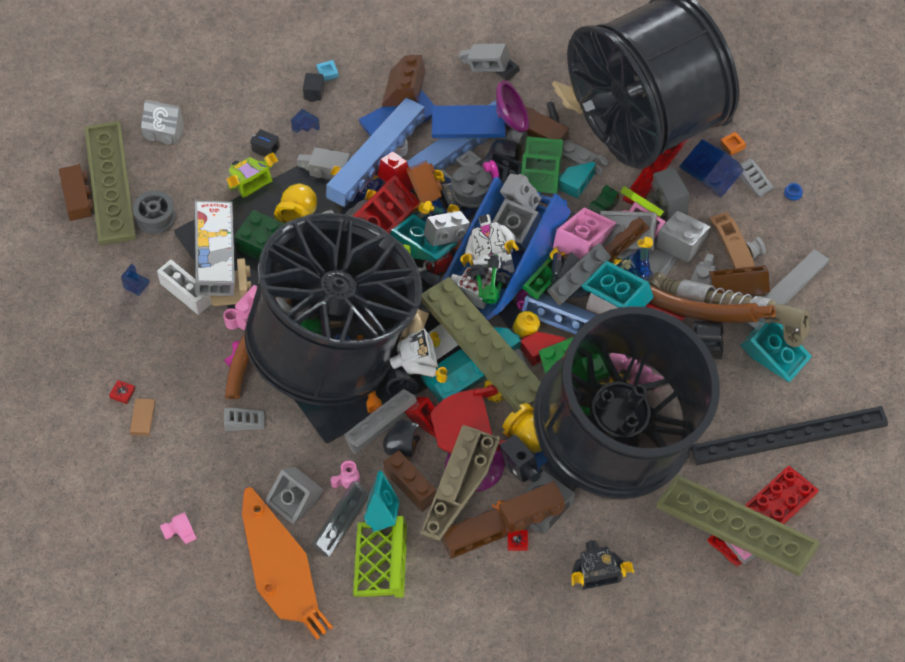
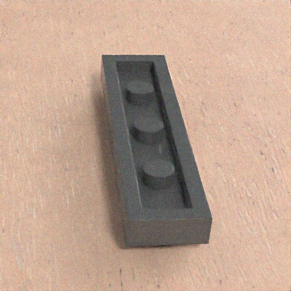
[547,243,611,305]
[312,481,369,557]

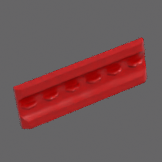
[707,465,819,567]

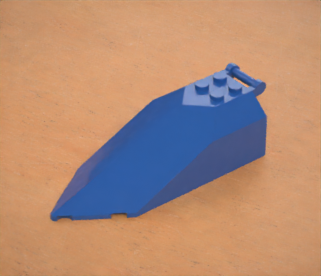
[442,177,571,321]

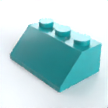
[582,260,654,308]
[420,349,487,403]

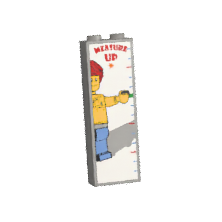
[194,201,235,296]

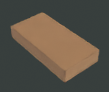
[130,399,156,436]

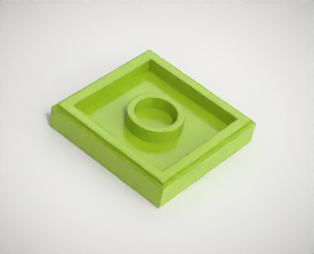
[621,186,664,217]

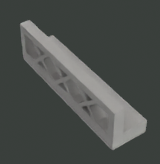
[344,389,417,454]

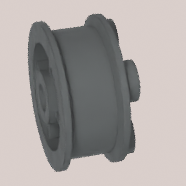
[451,164,492,208]
[133,191,176,234]

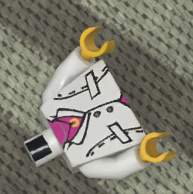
[461,215,519,267]

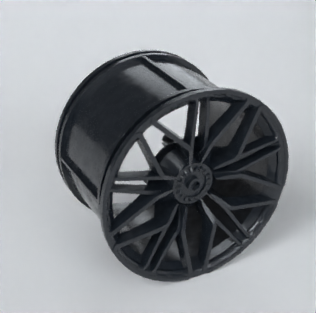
[567,0,740,169]
[244,213,422,406]
[533,306,720,499]

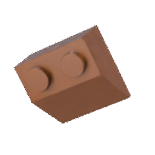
[406,160,443,203]

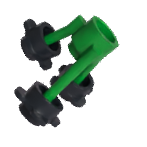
[466,254,511,304]

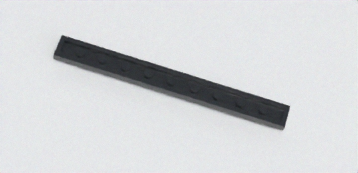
[691,406,888,466]

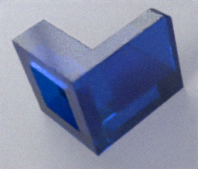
[291,109,320,133]
[121,264,150,296]

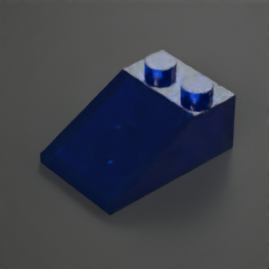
[679,139,744,198]

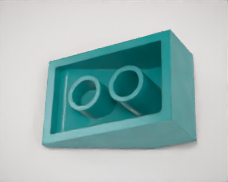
[390,214,458,262]
[740,322,812,382]

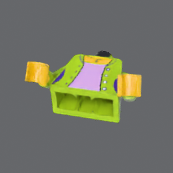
[226,153,278,198]

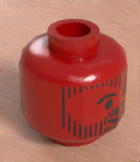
[424,252,453,275]

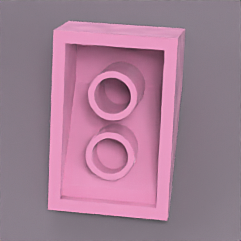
[553,207,617,259]

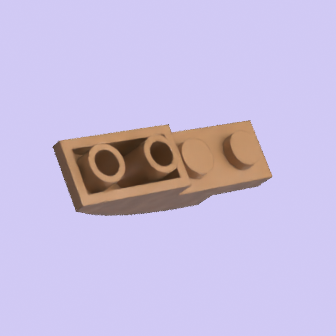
[710,212,755,268]

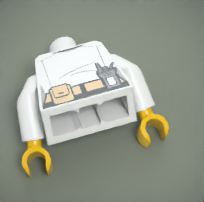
[390,329,448,383]

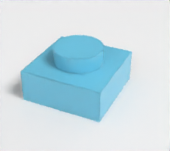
[316,60,339,81]

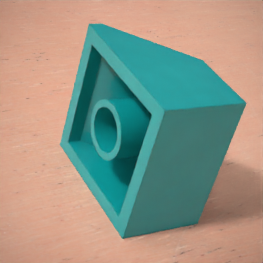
[364,470,400,532]

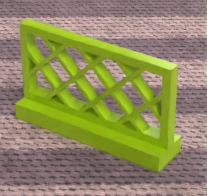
[353,516,407,597]

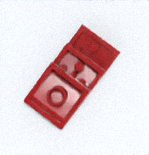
[353,175,420,233]

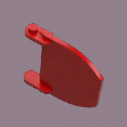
[430,385,506,453]

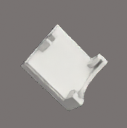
[473,252,515,273]

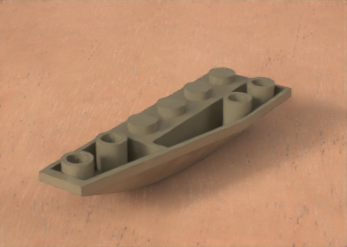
[420,425,500,542]

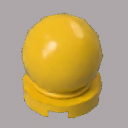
[274,183,317,224]
[502,403,542,453]

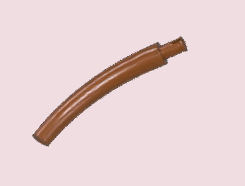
[650,285,776,323]
[225,298,292,399]

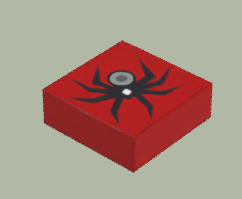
[109,380,136,404]
[508,530,528,551]

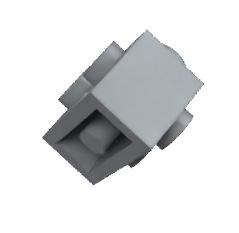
[500,174,541,211]
[424,211,469,246]

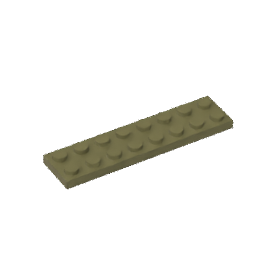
[84,121,136,246]
[421,277,541,412]
[656,474,820,577]

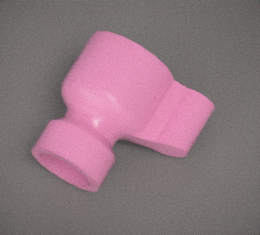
[609,353,638,378]
[629,363,663,391]
[331,461,360,488]
[160,512,197,544]

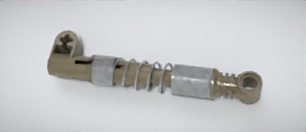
[647,272,810,347]

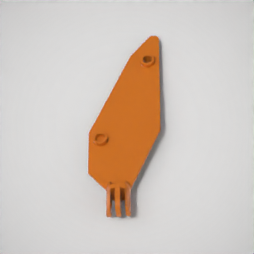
[242,487,333,640]

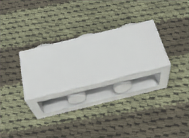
[157,260,211,315]

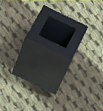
[303,73,325,102]
[250,129,280,157]

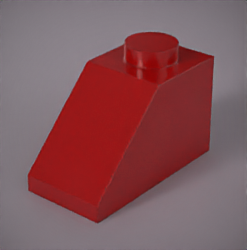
[378,152,414,192]
[521,332,566,366]
[404,397,436,438]

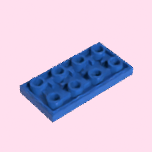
[359,90,435,137]
[432,105,505,138]

